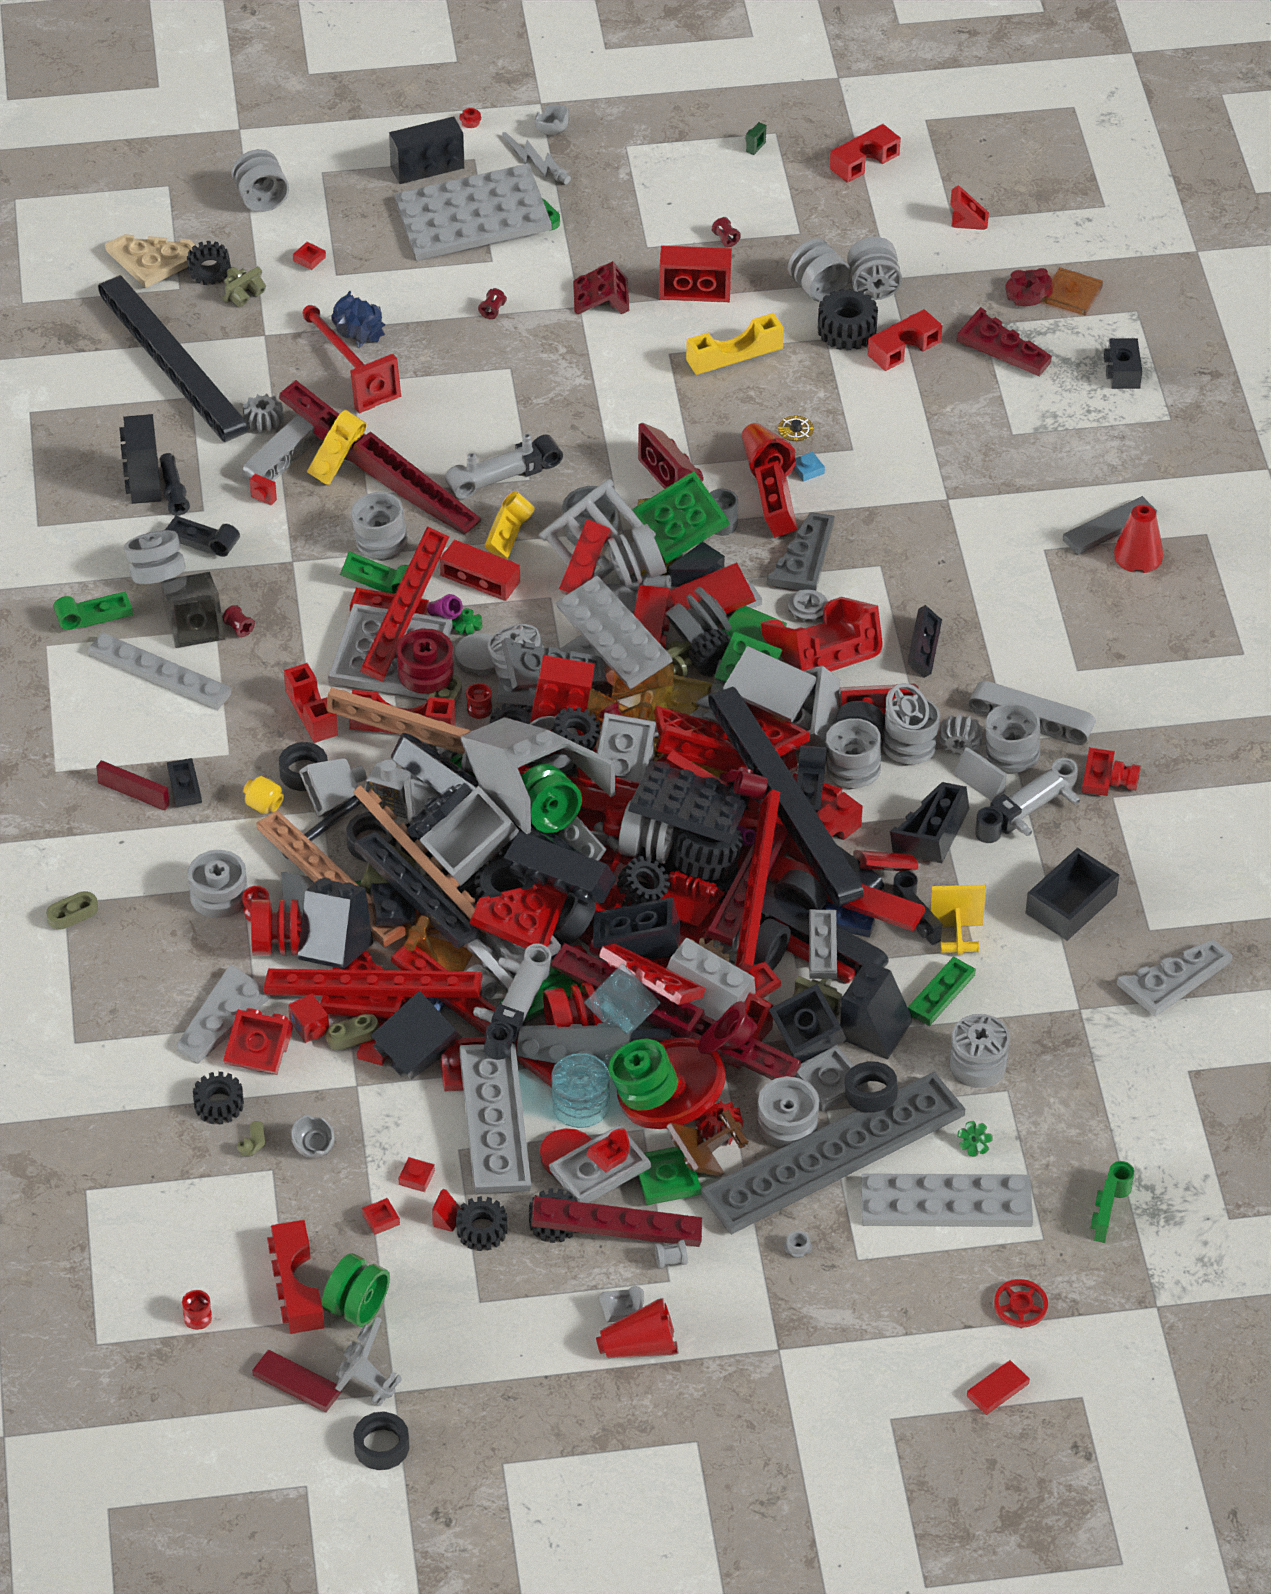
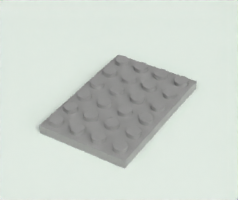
[395,163,552,261]

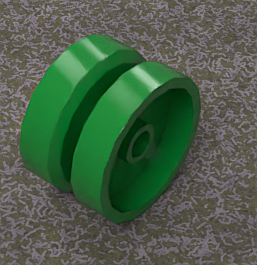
[521,764,582,833]
[608,1039,678,1111]
[322,1253,390,1328]

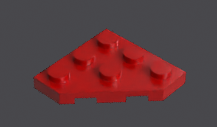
[469,884,568,949]
[320,951,406,1019]

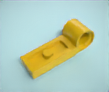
[307,410,367,485]
[484,491,535,559]

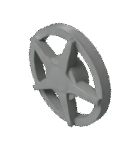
[886,683,929,730]

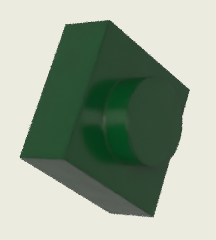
[745,122,767,155]

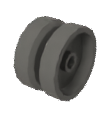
[562,486,620,546]

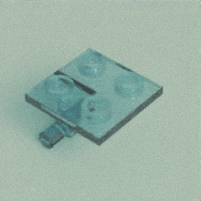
[584,964,660,1034]

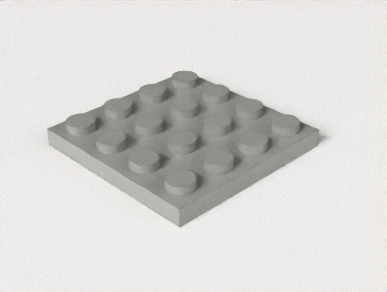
[328,604,452,699]

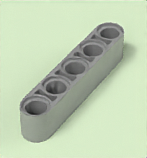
[242,414,320,481]
[968,681,1096,745]

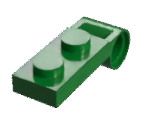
[340,551,409,594]
[53,591,133,630]
[1090,1161,1134,1243]

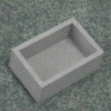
[420,786,519,886]

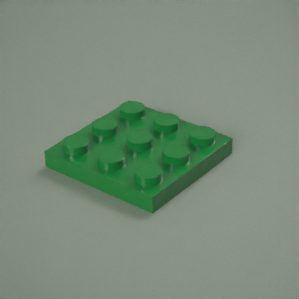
[631,471,730,563]

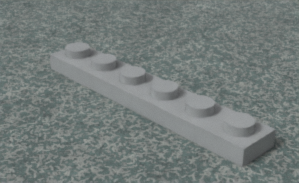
[88,632,232,711]
[421,875,517,991]

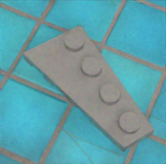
[1117,940,1233,1017]
[177,964,271,1064]

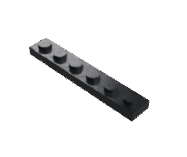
[354,832,479,949]

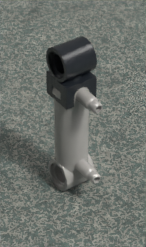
[445,434,563,499]
[975,758,1080,843]
[473,944,552,1060]

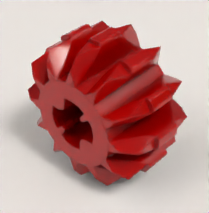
[696,1099,744,1145]

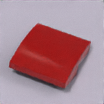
[853,850,919,872]

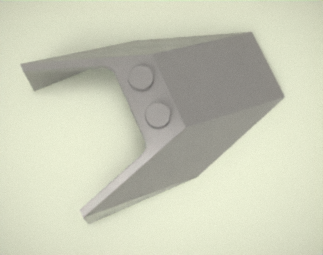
[461,718,615,834]

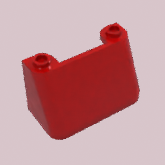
[761,597,883,672]

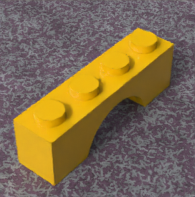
[686,313,784,375]

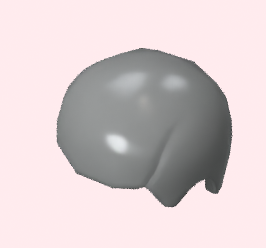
[535,105,569,135]
[291,1114,335,1158]

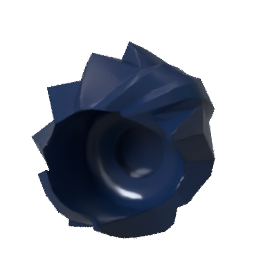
[331,291,386,348]

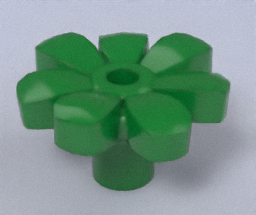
[452,608,483,636]
[957,1121,993,1157]

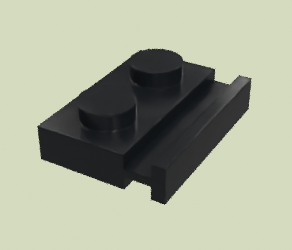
[370,883,416,927]

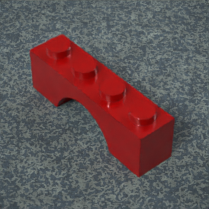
[349,690,455,734]
[267,1220,324,1334]

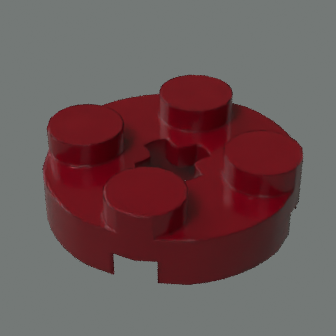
[1005,268,1053,306]

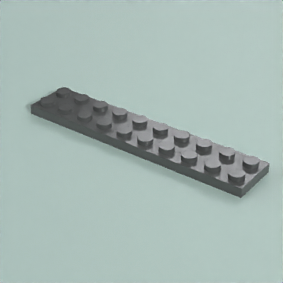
[701,1072,966,1235]

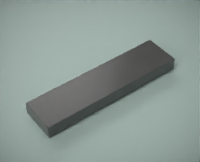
[1063,496,1157,555]

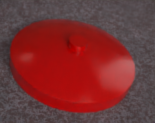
[617,1038,726,1129]

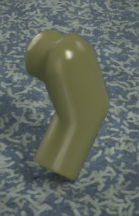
[237,1121,265,1157]

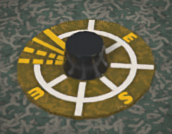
[778,415,814,442]

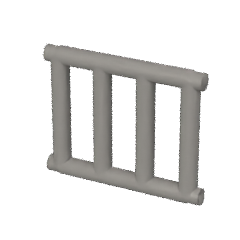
[539,478,656,580]

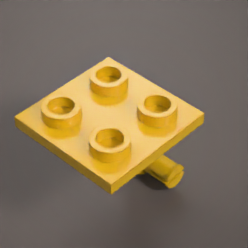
[930,885,986,955]

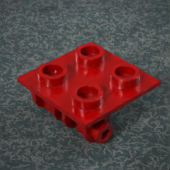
[660,871,725,928]

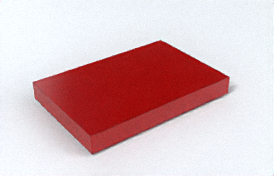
[669,562,756,614]

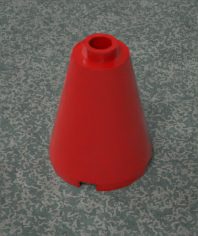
[741,423,796,479]
[1114,505,1164,573]
[596,1298,679,1358]

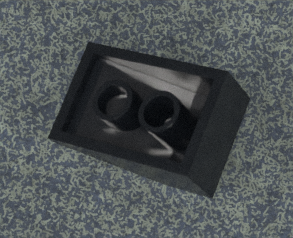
[593,897,680,959]

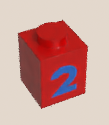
[288,993,329,1043]

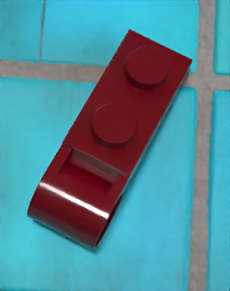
[719,767,768,800]

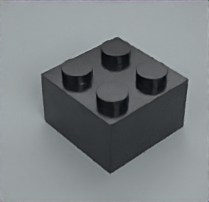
[769,984,847,1063]

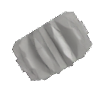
[243,393,284,434]
[939,714,983,755]

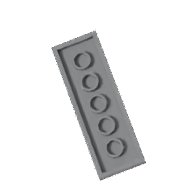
[556,576,672,689]
[459,1043,531,1193]
[861,1174,1033,1227]

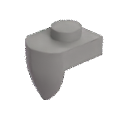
[599,1286,644,1322]

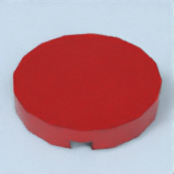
[540,1128,592,1175]

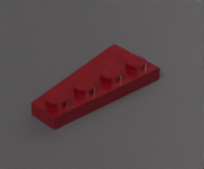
[956,307,1052,377]

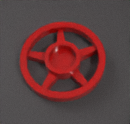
[994,1279,1048,1329]

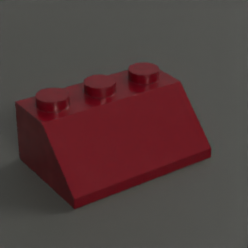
[638,422,704,489]

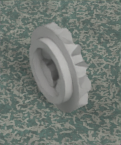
[788,589,828,622]

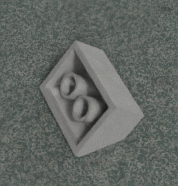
[788,666,841,750]
[666,938,755,1020]

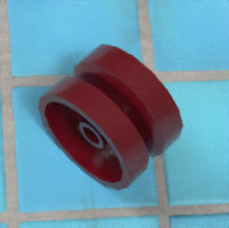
[397,628,454,694]

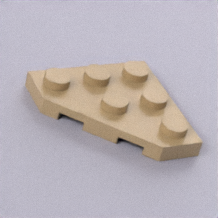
[105,234,195,288]

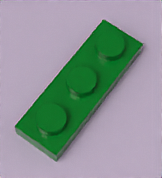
[908,956,976,1027]

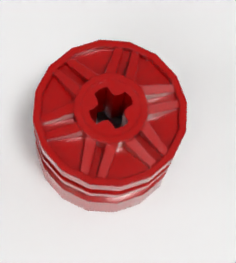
[251,899,303,956]
[543,982,602,1027]

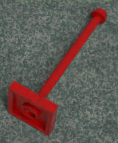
[302,305,402,414]

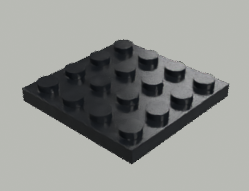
[628,761,750,844]

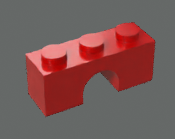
[830,124,901,183]
[868,309,942,371]
[559,519,613,595]
[284,662,338,743]
[788,792,863,865]

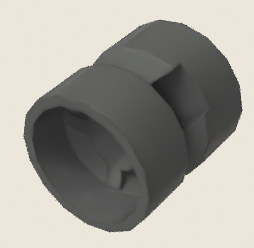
[710,488,738,536]

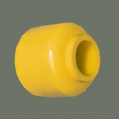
[243,776,284,814]

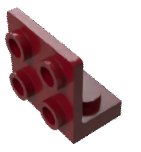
[573,261,630,315]

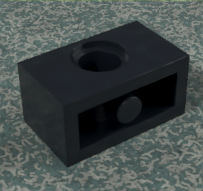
[1104,338,1143,389]

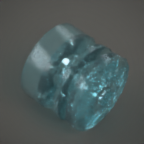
[552,1053,610,1128]

